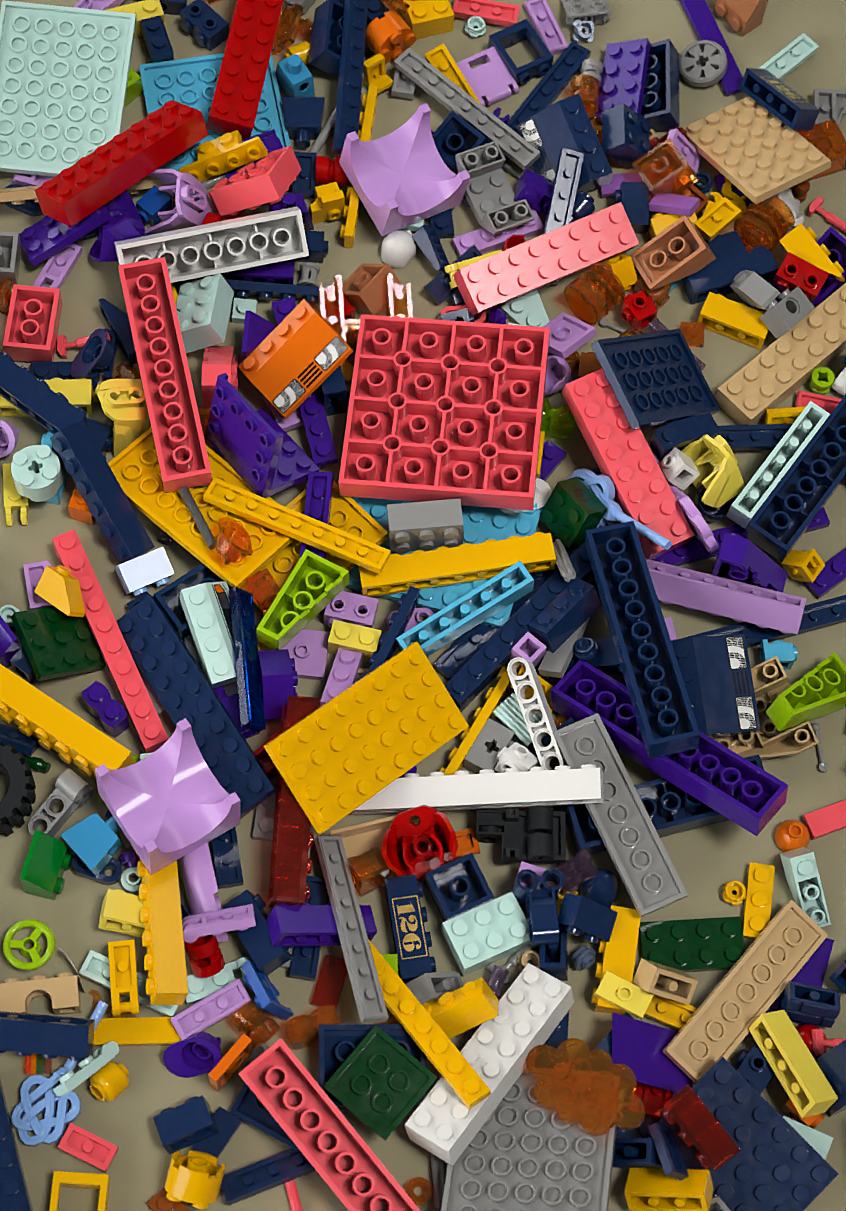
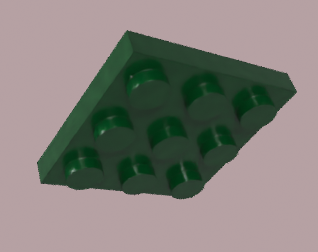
[11,606,106,681]
[323,1025,438,1141]

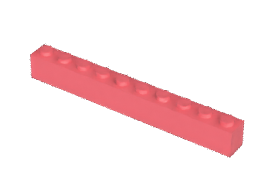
[52,529,169,753]

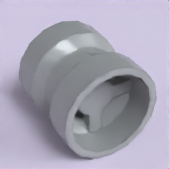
[579,59,603,90]

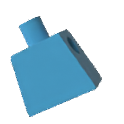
[276,54,315,97]
[60,813,123,876]

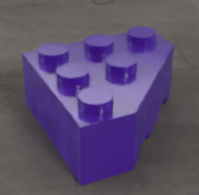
[711,533,788,593]

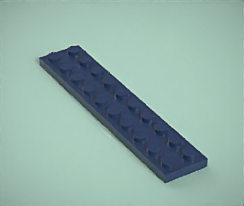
[116,595,278,819]

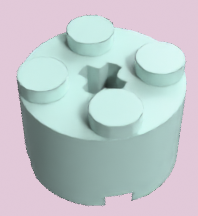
[11,445,63,502]

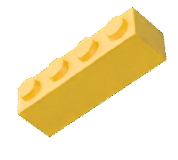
[591,905,641,1015]

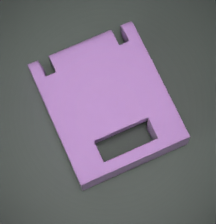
[456,46,519,107]

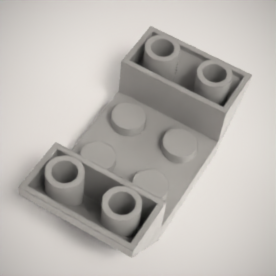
[455,141,535,235]

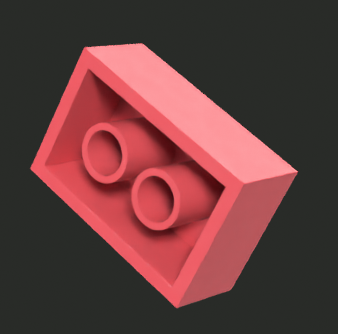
[3,284,63,362]

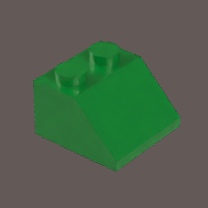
[20,830,73,900]

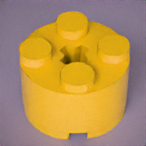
[165,1150,225,1209]

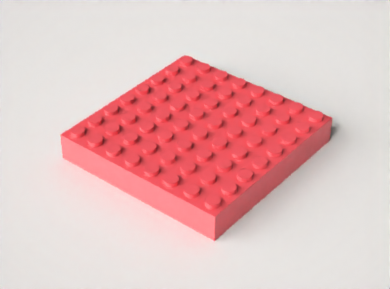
[338,314,550,511]

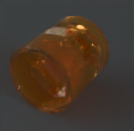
[570,75,599,117]
[230,999,280,1049]

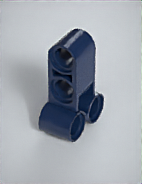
[512,868,565,945]

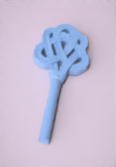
[565,468,672,550]
[11,1000,109,1147]

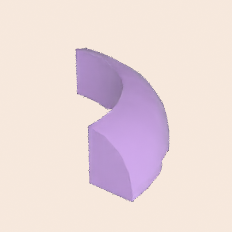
[179,842,228,942]

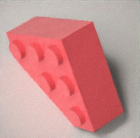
[210,146,302,216]
[201,346,239,419]

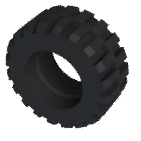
[0,741,36,836]

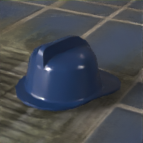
[70,328,117,379]

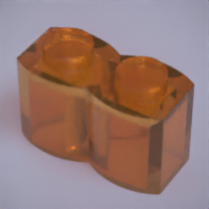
[285,1005,341,1050]

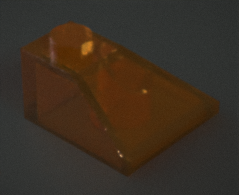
[632,138,698,194]

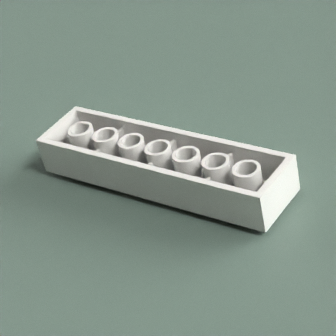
[114,207,309,283]
[405,963,574,1166]

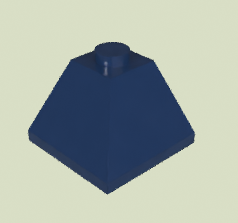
[432,111,489,173]

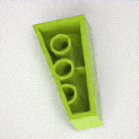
[766,652,846,732]

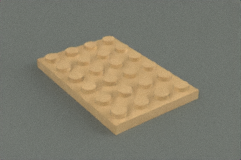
[679,96,831,204]

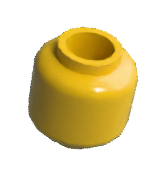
[89,1061,129,1101]

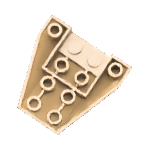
[713,656,820,759]

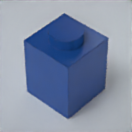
[136,186,172,227]

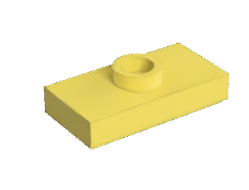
[594,971,654,1020]

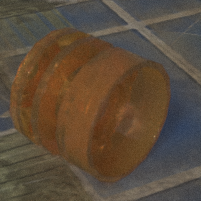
[733,196,795,252]
[564,263,626,325]

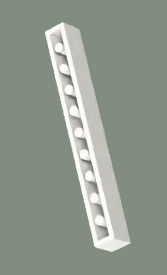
[351,764,604,815]

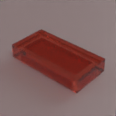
[311,954,348,1012]

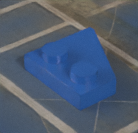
[241,961,294,1020]

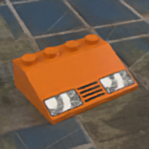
[238,299,353,419]

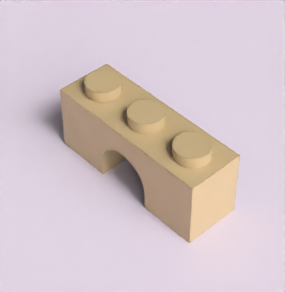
[0,973,81,1015]

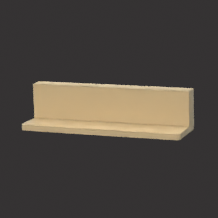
[329,815,420,861]

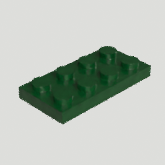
[639,916,745,973]

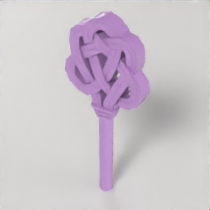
[652,452,720,553]

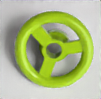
[3,919,55,970]

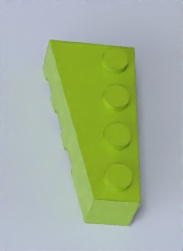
[256,549,349,650]

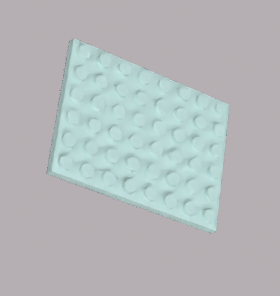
[0,0,137,177]

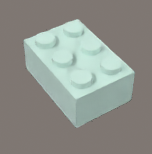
[176,273,234,353]
[441,892,531,977]

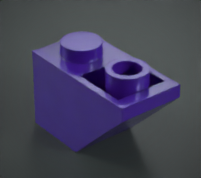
[515,169,553,216]

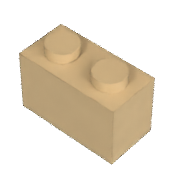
[632,958,698,1005]

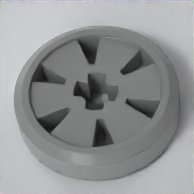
[679,40,728,87]

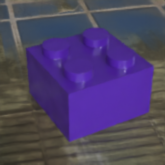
[258,649,298,719]

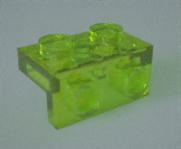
[541,398,576,440]

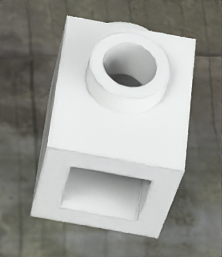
[659,447,700,491]

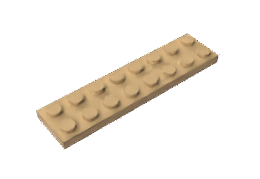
[662,899,828,1083]

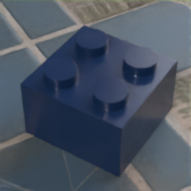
[602,103,651,169]
[424,853,495,922]

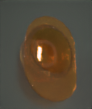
[214,516,253,565]

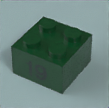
[540,477,607,549]

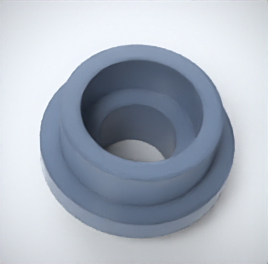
[572,946,596,970]

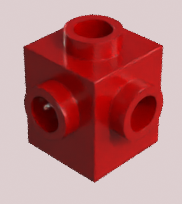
[621,290,658,332]

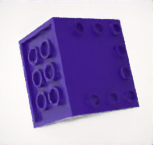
[205,373,320,498]

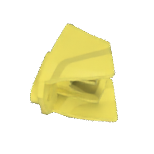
[93,379,151,457]
[682,434,745,508]

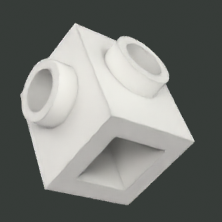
[494,742,539,773]

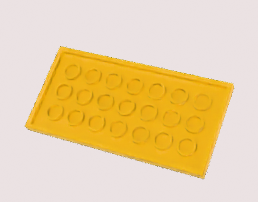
[108,427,295,591]
[264,641,469,834]

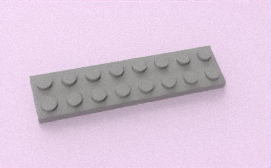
[552,713,688,918]

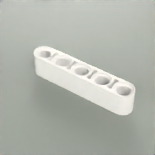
[507,657,566,770]

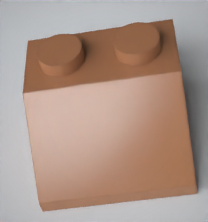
[334,263,403,315]

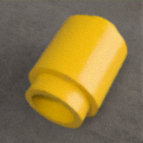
[283,41,311,65]

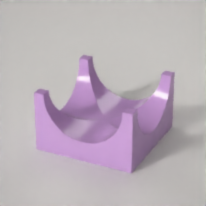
[339,103,471,236]
[95,718,240,875]

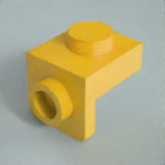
[363,53,393,94]

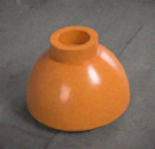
[774,819,810,852]

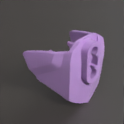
[145,169,214,235]

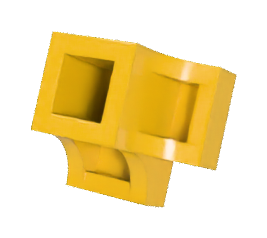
[309,182,345,224]

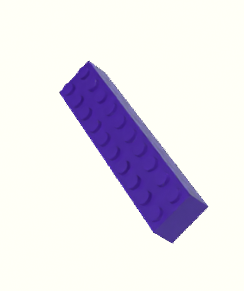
[550,660,788,836]

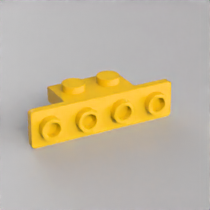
[178,130,268,182]

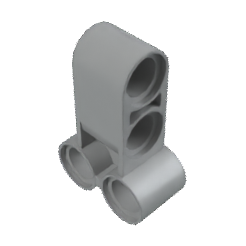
[28,769,95,837]

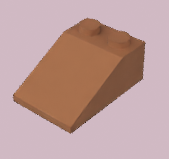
[714,0,768,37]
[630,215,716,291]

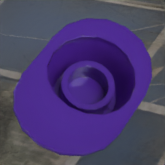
[163,1032,223,1078]

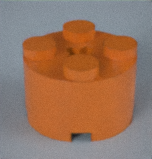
[365,11,417,63]

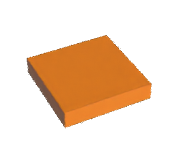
[208,1033,253,1092]

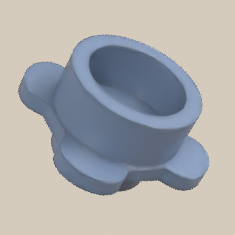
[573,20,594,43]

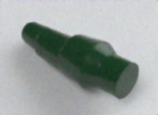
[24,756,51,773]

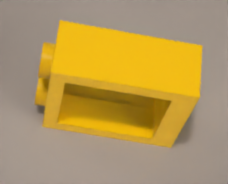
[49,1171,111,1211]

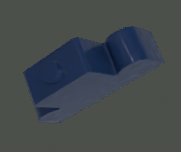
[683,231,779,305]

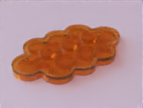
[526,1038,645,1136]

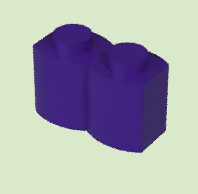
[82,681,129,738]

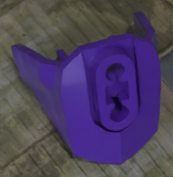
[90,190,147,262]

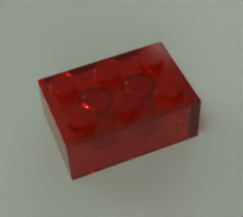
[660,1084,741,1171]

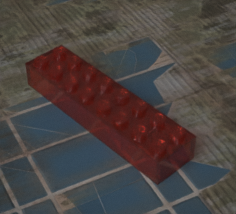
[267,695,321,908]

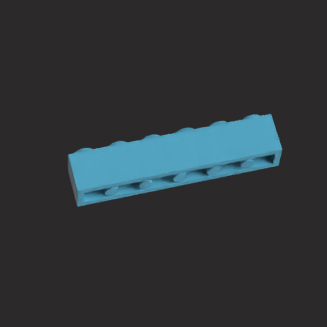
[396,561,534,657]

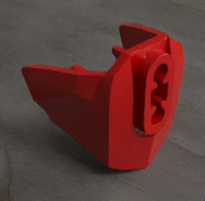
[382,805,458,880]

